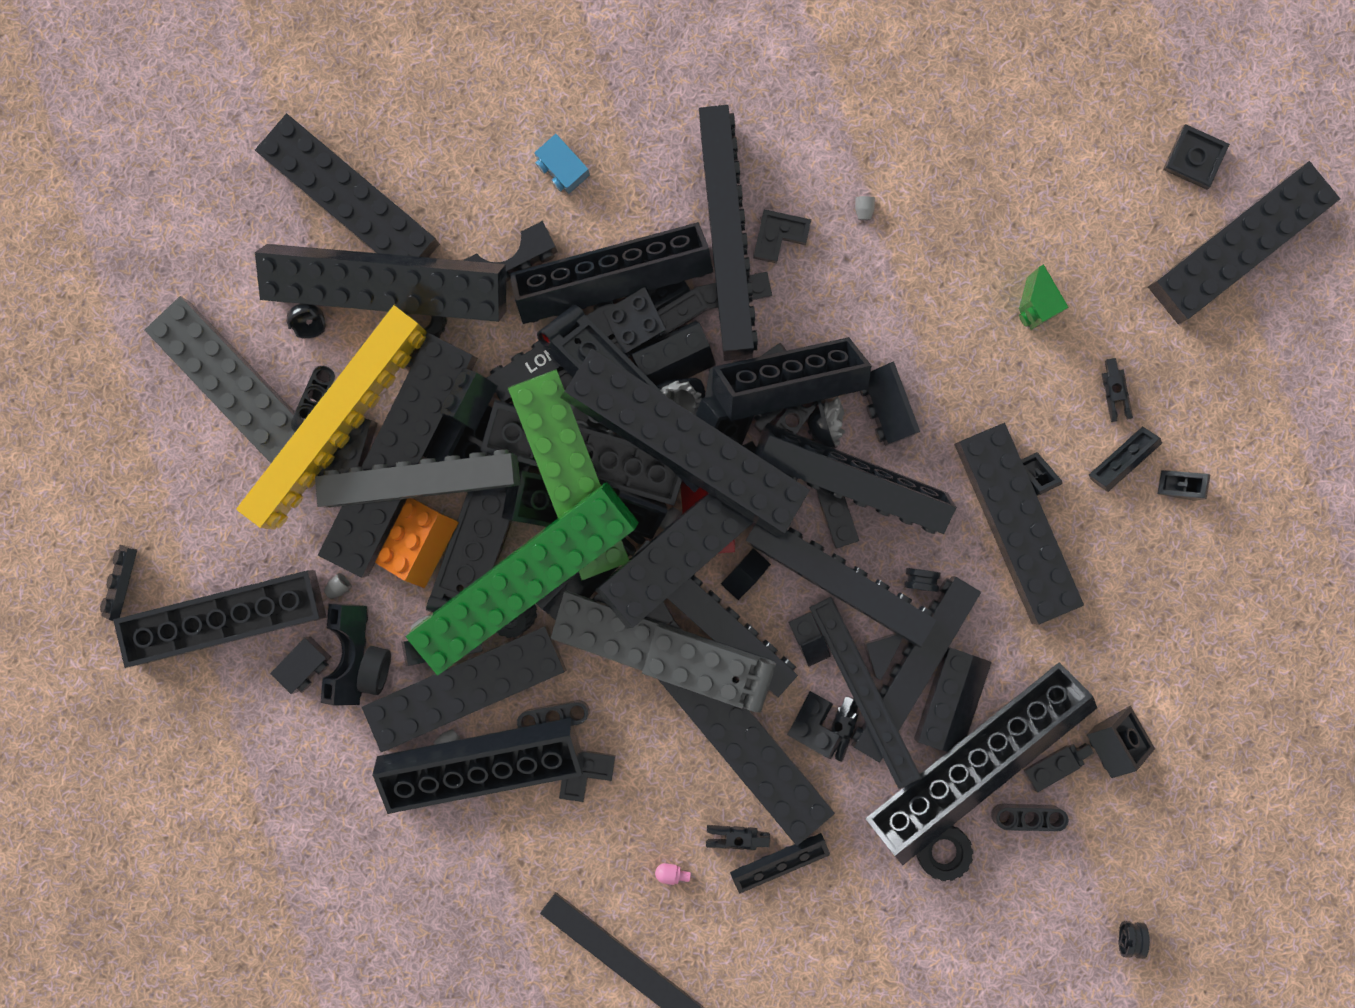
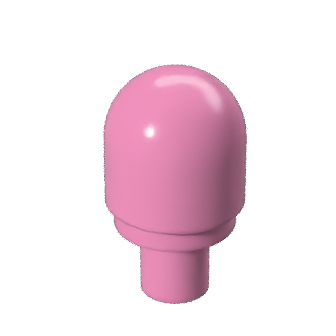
[655,863,691,885]

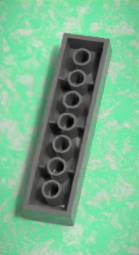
[144,296,295,463]

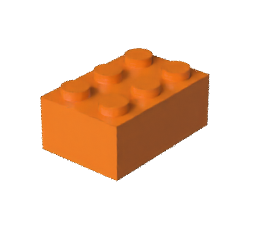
[375,498,459,588]

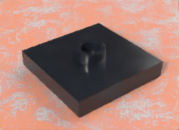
[1163,124,1230,190]

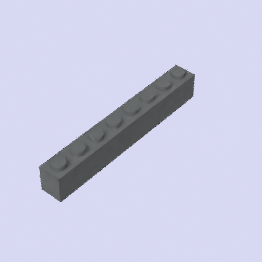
[315,450,520,508]

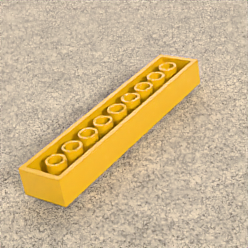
[236,305,427,530]

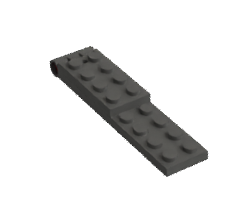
[551,590,777,713]

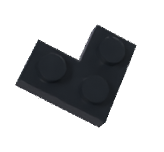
[753,209,811,264]
[787,691,843,759]
[559,750,616,802]

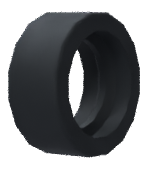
[357,646,391,696]

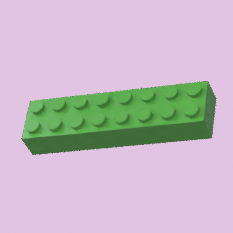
[508,370,629,580]

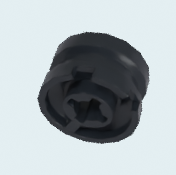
[904,568,941,592]
[1118,921,1150,959]

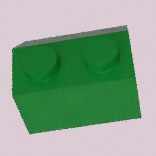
[1019,264,1069,330]

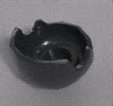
[286,304,326,339]

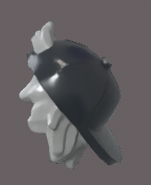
[657,378,705,415]
[808,397,845,449]

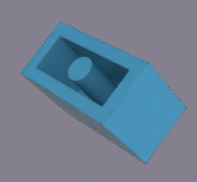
[534,134,590,194]

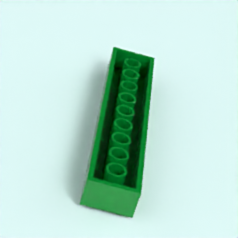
[405,482,639,676]

